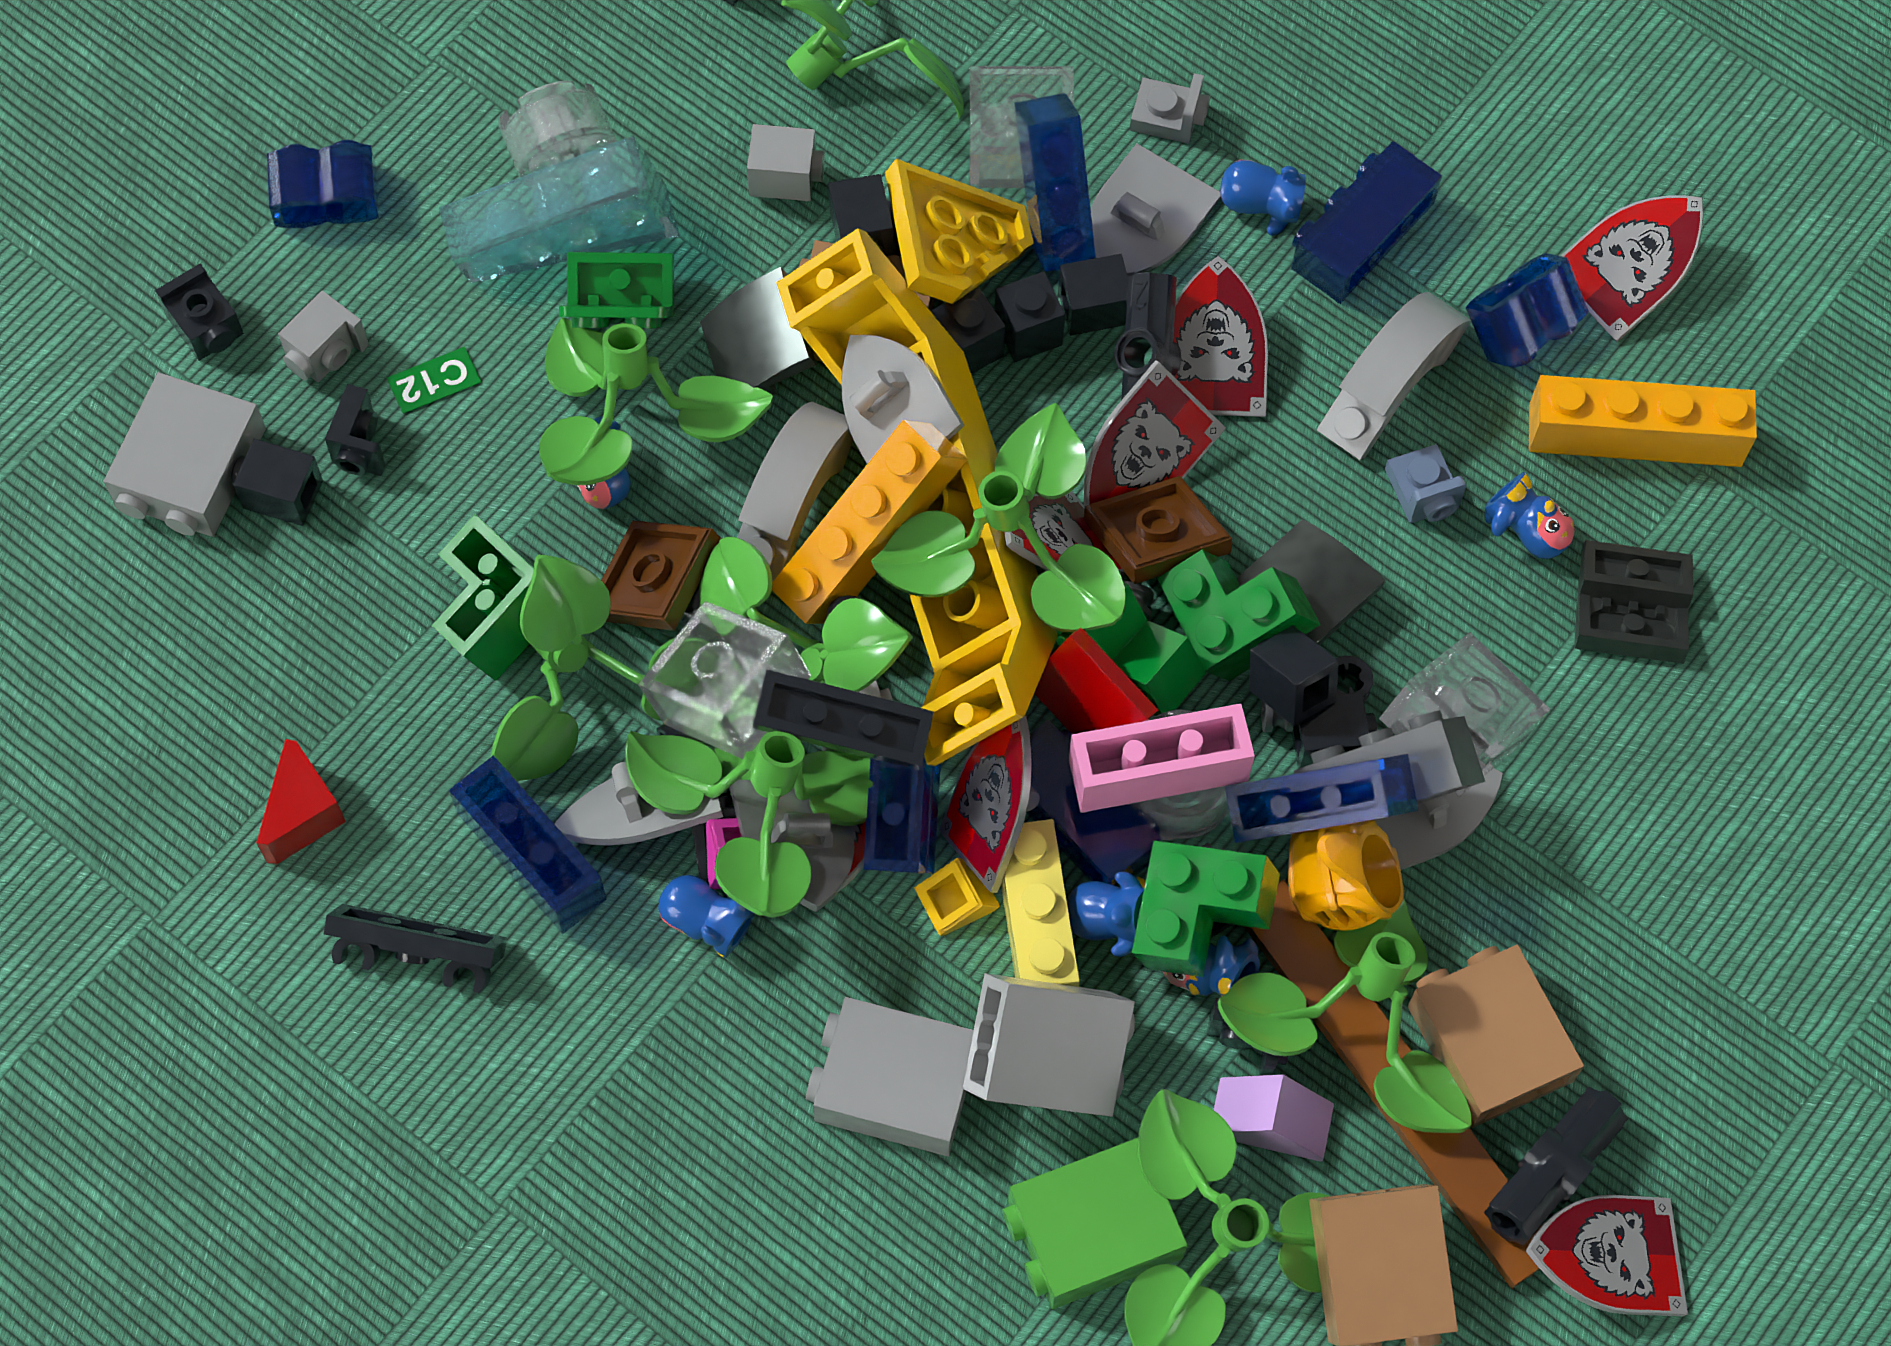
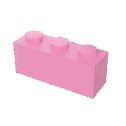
[1069,704,1255,813]

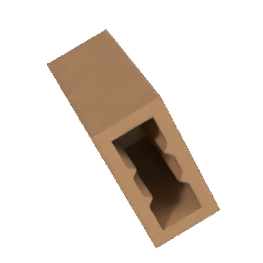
[1408,944,1584,1128]
[1309,1184,1458,1346]

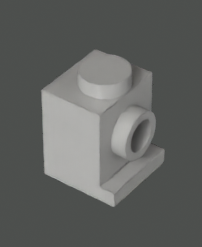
[278,291,369,383]

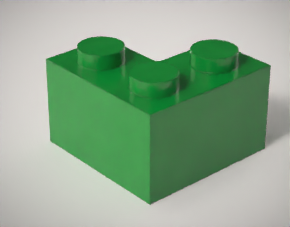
[431,514,534,681]
[1157,549,1321,681]
[1055,582,1206,718]
[1132,841,1280,977]

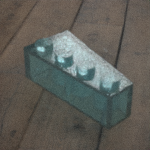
[439,135,680,283]

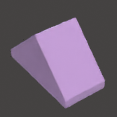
[1213,1075,1334,1162]

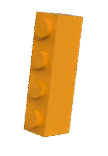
[1529,375,1757,467]
[772,419,968,624]

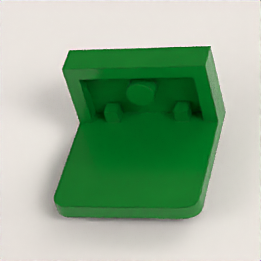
[559,252,674,328]

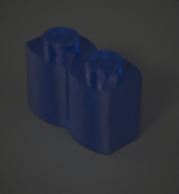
[267,140,379,228]
[1465,253,1589,368]

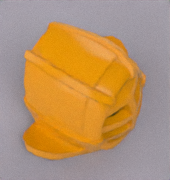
[1288,815,1404,931]

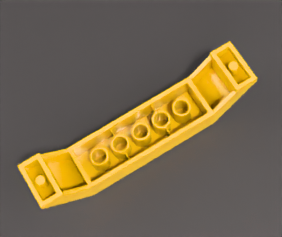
[776,228,1058,766]

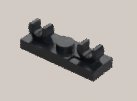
[751,669,934,770]
[324,904,507,993]

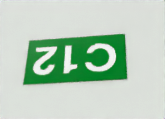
[386,346,481,414]

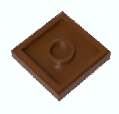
[1084,476,1232,584]
[601,520,722,631]

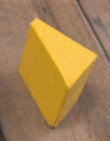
[914,857,1000,936]

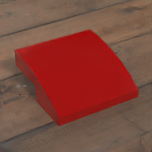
[1034,627,1158,734]

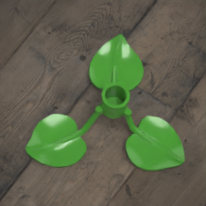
[781,0,964,119]
[539,317,773,485]
[871,403,1126,632]
[699,537,913,789]
[490,555,728,783]
[625,731,893,917]
[1217,898,1471,1133]
[1124,1089,1329,1346]

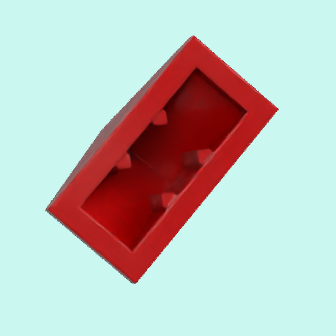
[256,739,346,864]

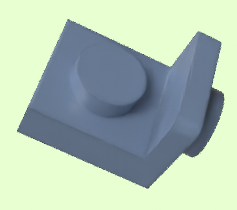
[1385,444,1466,523]

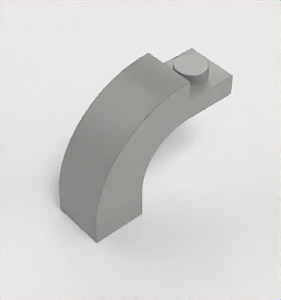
[1317,292,1472,460]
[738,401,853,582]

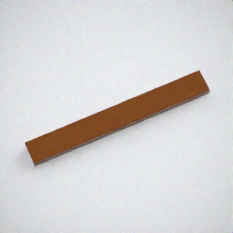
[1244,880,1542,1290]

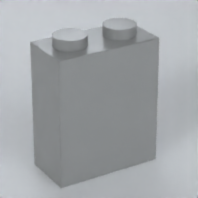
[103,372,266,537]
[963,973,1135,1117]
[806,997,974,1157]

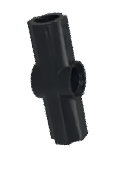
[1114,272,1182,401]
[1484,1087,1628,1246]

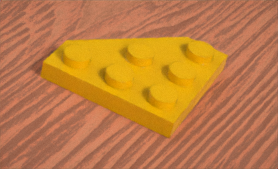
[885,159,1033,304]

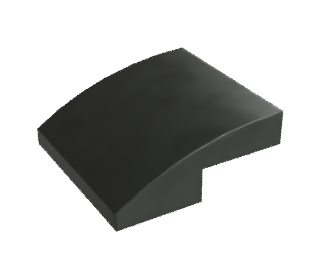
[700,267,817,396]
[1237,519,1386,646]
[1575,540,1693,664]

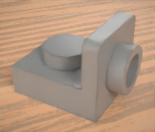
[1130,73,1210,144]

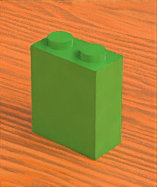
[1002,1137,1187,1310]

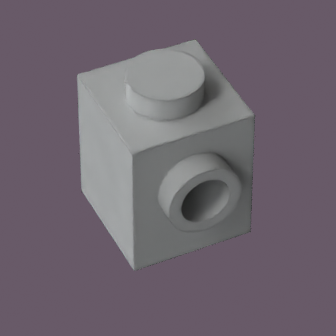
[747,124,825,201]

